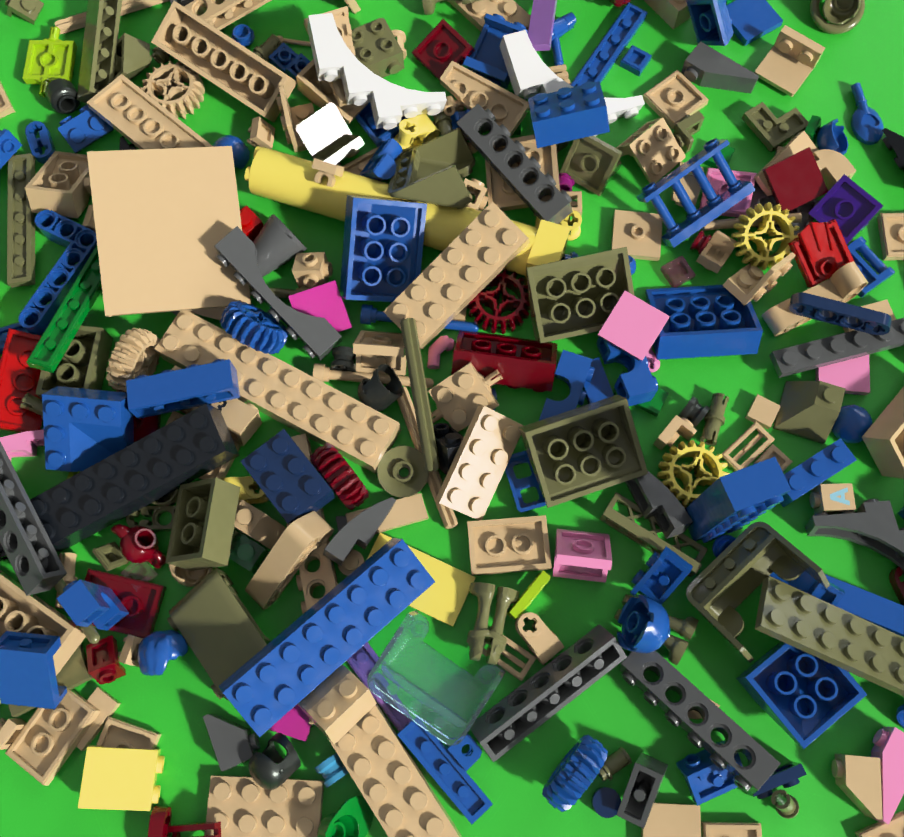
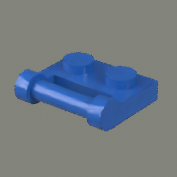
[848,236,895,298]

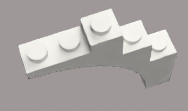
[307,13,447,130]
[499,30,645,137]

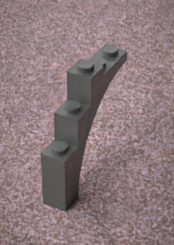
[805,499,904,571]

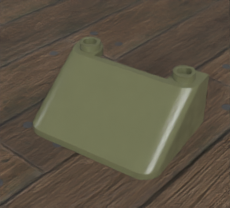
[388,128,476,209]

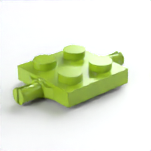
[22,26,77,97]

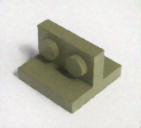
[560,136,623,196]

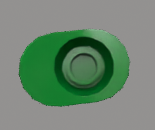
[317,795,373,837]

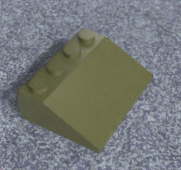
[526,247,635,343]
[519,395,648,508]

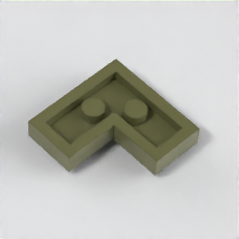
[742,102,809,152]

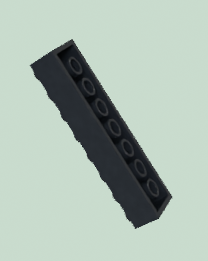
[30,404,239,552]

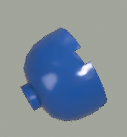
[617,595,670,653]

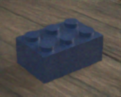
[240,429,336,525]

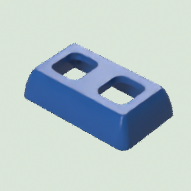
[505,451,546,512]

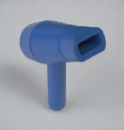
[551,12,577,66]

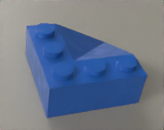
[42,386,134,472]
[736,641,867,749]

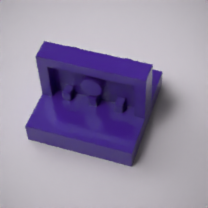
[809,174,883,244]

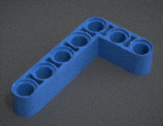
[18,210,97,336]

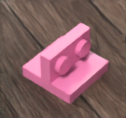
[552,529,612,583]

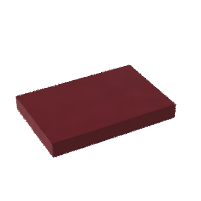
[71,568,166,638]

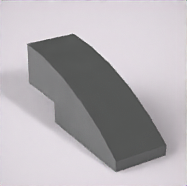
[625,471,693,539]
[323,497,396,566]

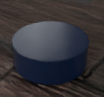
[592,787,621,818]

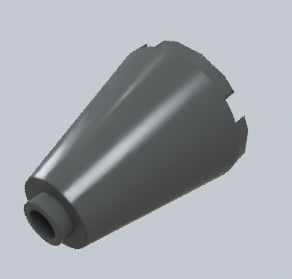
[253,213,307,277]

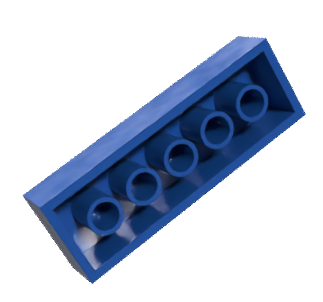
[685,457,791,543]

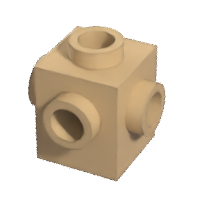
[464,178,489,211]
[292,252,333,288]

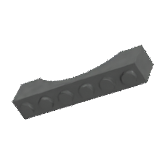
[215,226,342,361]

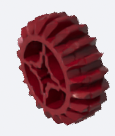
[466,268,530,334]
[310,443,369,510]

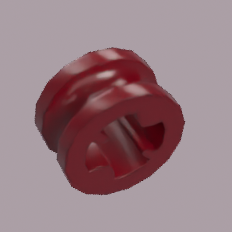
[690,230,712,255]

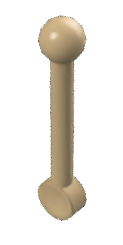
[277,35,311,47]

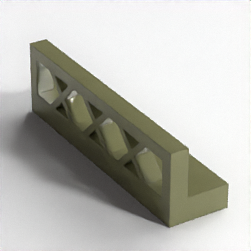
[599,492,708,577]

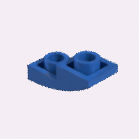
[268,42,311,82]

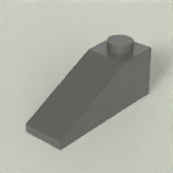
[681,41,759,94]

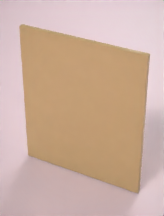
[87,146,251,317]

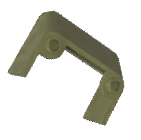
[686,522,830,663]

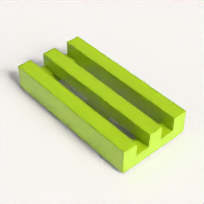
[507,570,551,620]

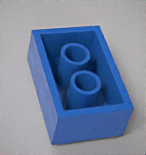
[528,81,610,148]

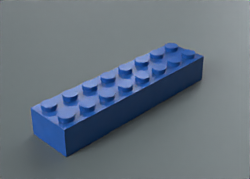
[219,538,435,738]

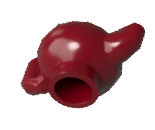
[111,524,166,569]

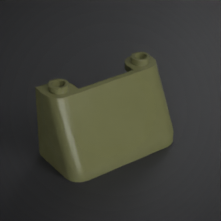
[167,568,271,700]

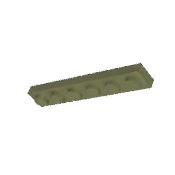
[7,153,35,288]

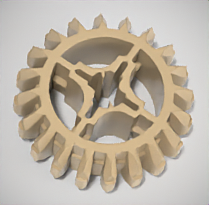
[141,60,205,119]
[106,327,160,393]

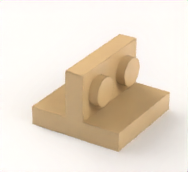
[353,330,407,376]

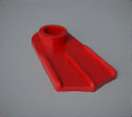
[798,222,837,279]

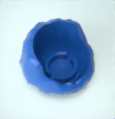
[137,630,189,676]

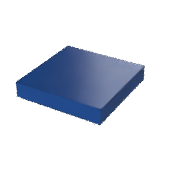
[727,0,783,46]

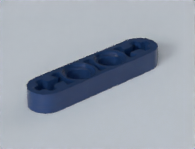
[789,292,892,335]

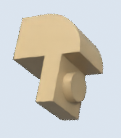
[813,149,857,191]

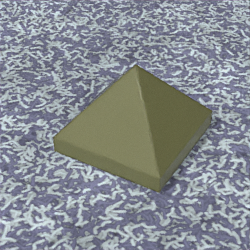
[92,541,129,571]

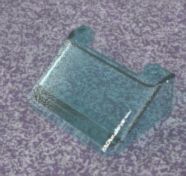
[367,610,506,746]

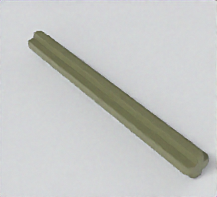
[400,318,440,472]

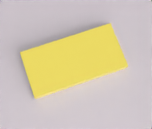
[367,533,476,627]

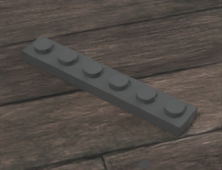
[769,318,904,378]

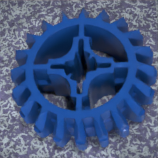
[220,301,289,354]
[542,735,608,812]

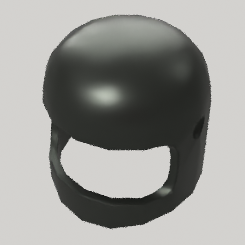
[358,364,403,411]
[249,733,301,790]

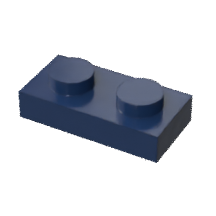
[746,762,807,799]

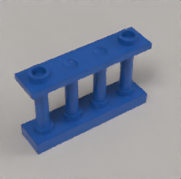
[637,138,755,248]

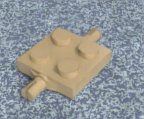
[428,362,503,432]

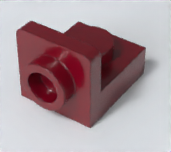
[86,635,126,685]

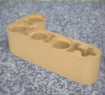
[762,261,869,337]
[245,511,334,610]

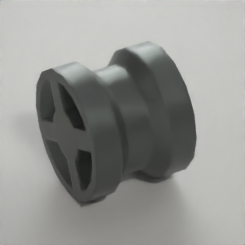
[330,346,356,372]
[678,396,710,428]

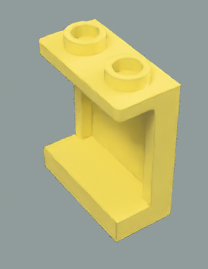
[78,745,165,811]

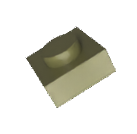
[5,0,44,25]
[673,111,705,154]

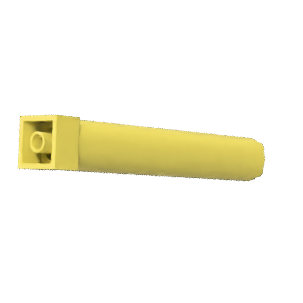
[244,146,570,285]

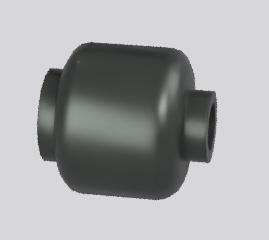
[45,78,80,114]

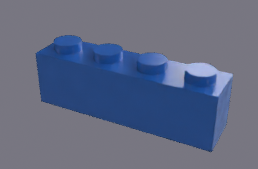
[126,359,240,419]

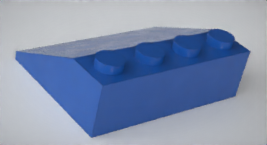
[340,195,427,302]
[645,285,763,360]

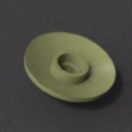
[377,446,429,498]

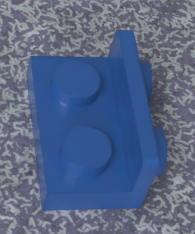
[676,740,743,806]

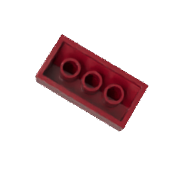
[451,330,557,392]

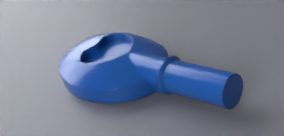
[851,83,884,145]

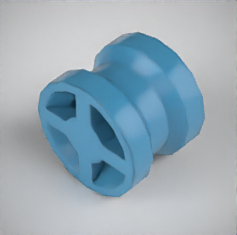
[314,753,349,788]

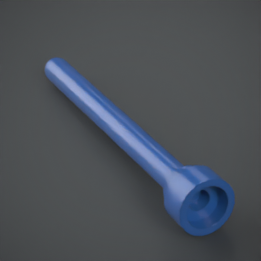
[360,304,479,332]

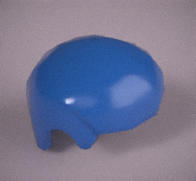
[816,119,849,155]
[212,135,250,169]
[832,404,873,443]

